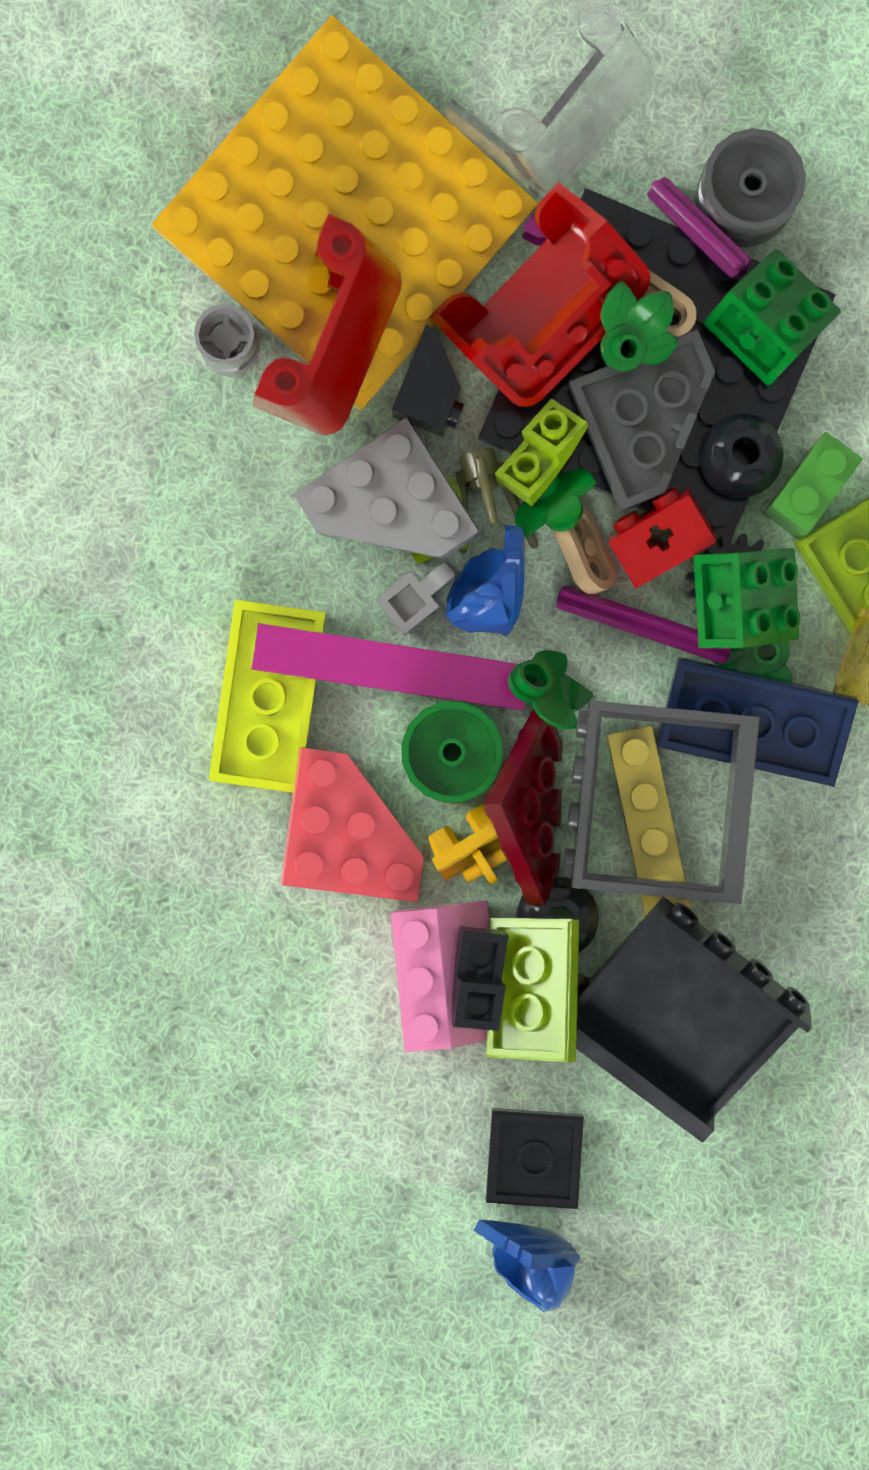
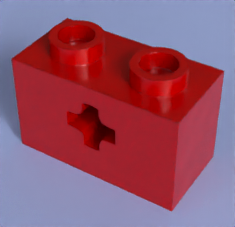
[608,487,717,588]

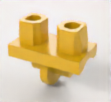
[428,803,507,886]

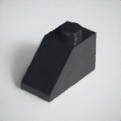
[392,324,465,437]

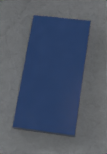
[656,657,859,787]

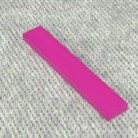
[251,623,525,711]

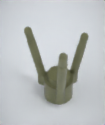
[455,448,538,553]

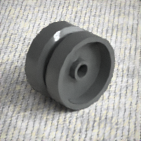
[695,128,806,248]

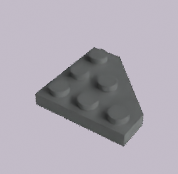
[568,329,715,513]

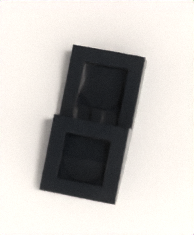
[452,926,509,1031]

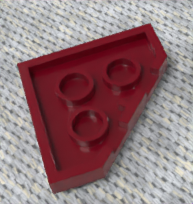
[484,709,563,905]

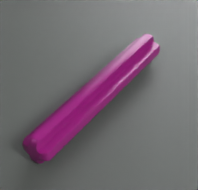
[556,586,732,664]

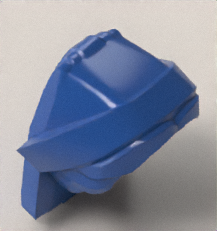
[446,525,525,636]
[474,1220,580,1312]

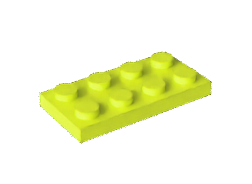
[208,599,326,793]

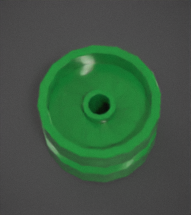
[401,701,503,803]

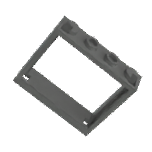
[563,701,760,904]

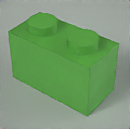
[763,432,863,540]

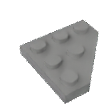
[293,418,481,560]

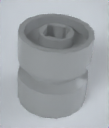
[194,304,260,377]

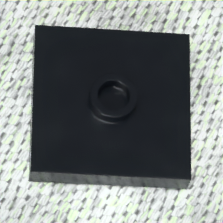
[485,1108,584,1209]

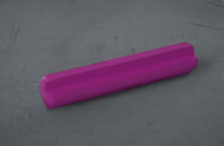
[647,177,751,280]

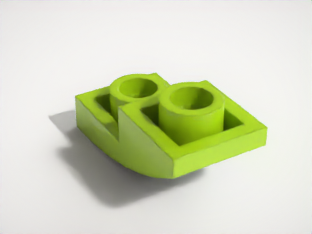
[495,398,588,506]

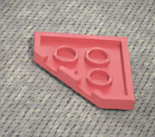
[280,747,424,902]

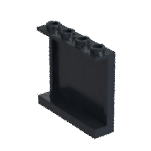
[576,896,812,1143]

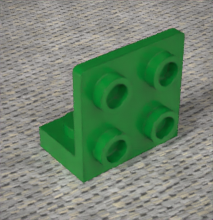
[703,249,841,387]
[693,548,800,648]

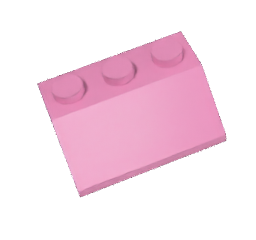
[390,900,490,1053]

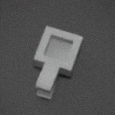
[375,562,456,636]

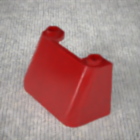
[429,182,650,407]
[253,214,402,436]

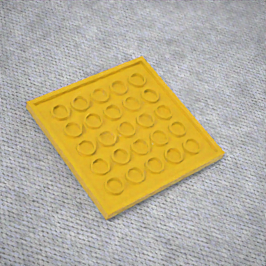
[151,15,539,411]

